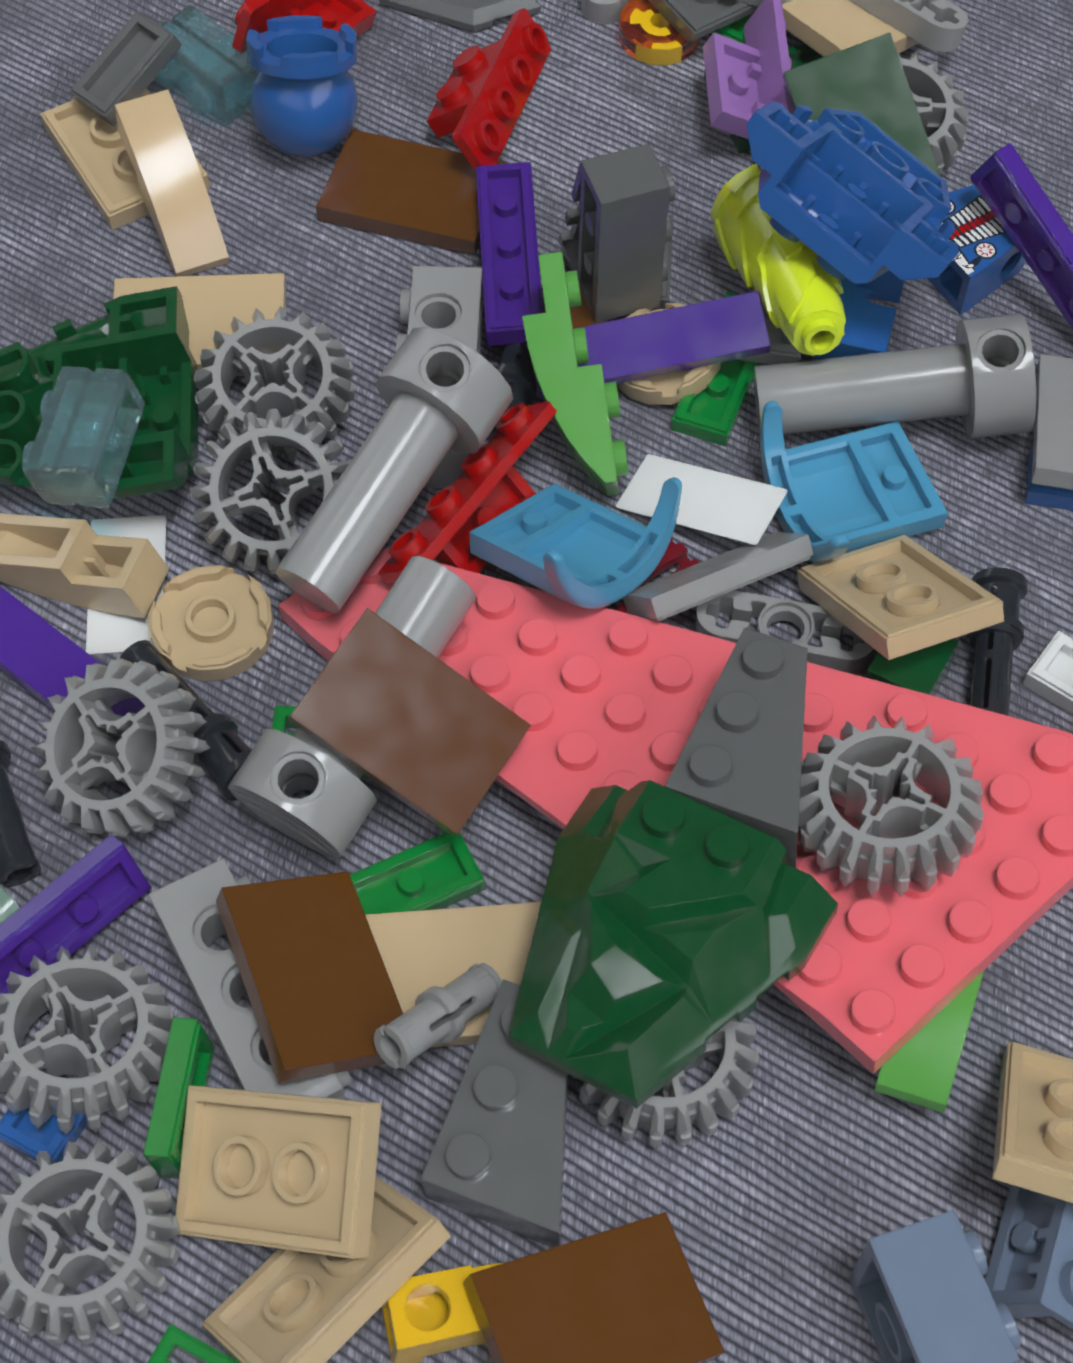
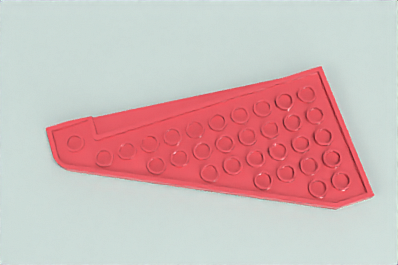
[278,549,1073,1074]

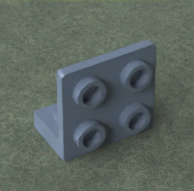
[985,1185,1073,1329]

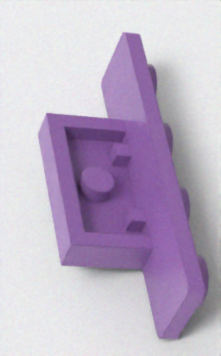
[703,0,795,170]

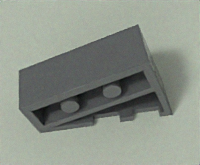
[558,144,676,323]
[665,628,808,868]
[421,979,569,1248]

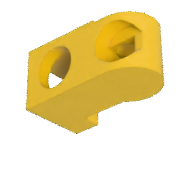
[381,1263,503,1363]

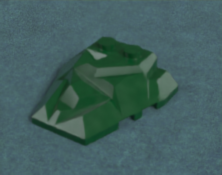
[0,286,199,498]
[508,780,838,1109]

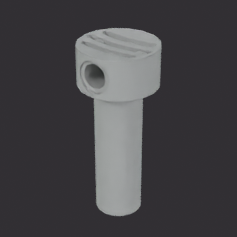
[753,313,1036,439]
[275,327,514,613]
[228,556,477,859]

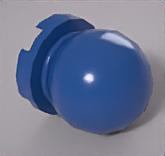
[246,15,358,158]

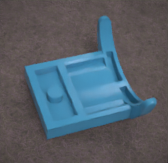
[760,401,948,562]
[469,477,682,609]

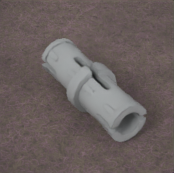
[374,963,502,1069]

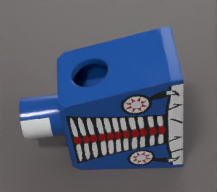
[927,185,1025,315]

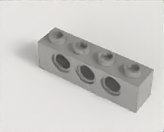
[396,266,483,488]
[148,858,352,1099]

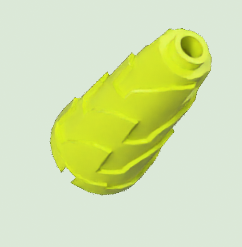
[710,164,846,356]

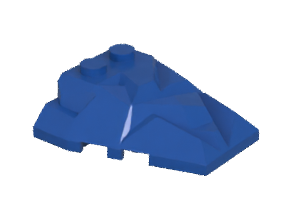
[746,102,959,284]

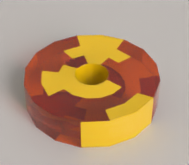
[619,0,700,66]

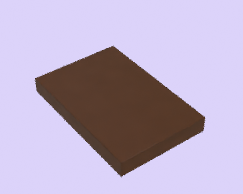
[316,129,506,255]
[287,608,531,837]
[216,871,403,1083]
[463,1212,725,1363]

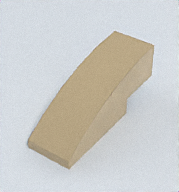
[115,89,229,277]
[0,513,169,618]

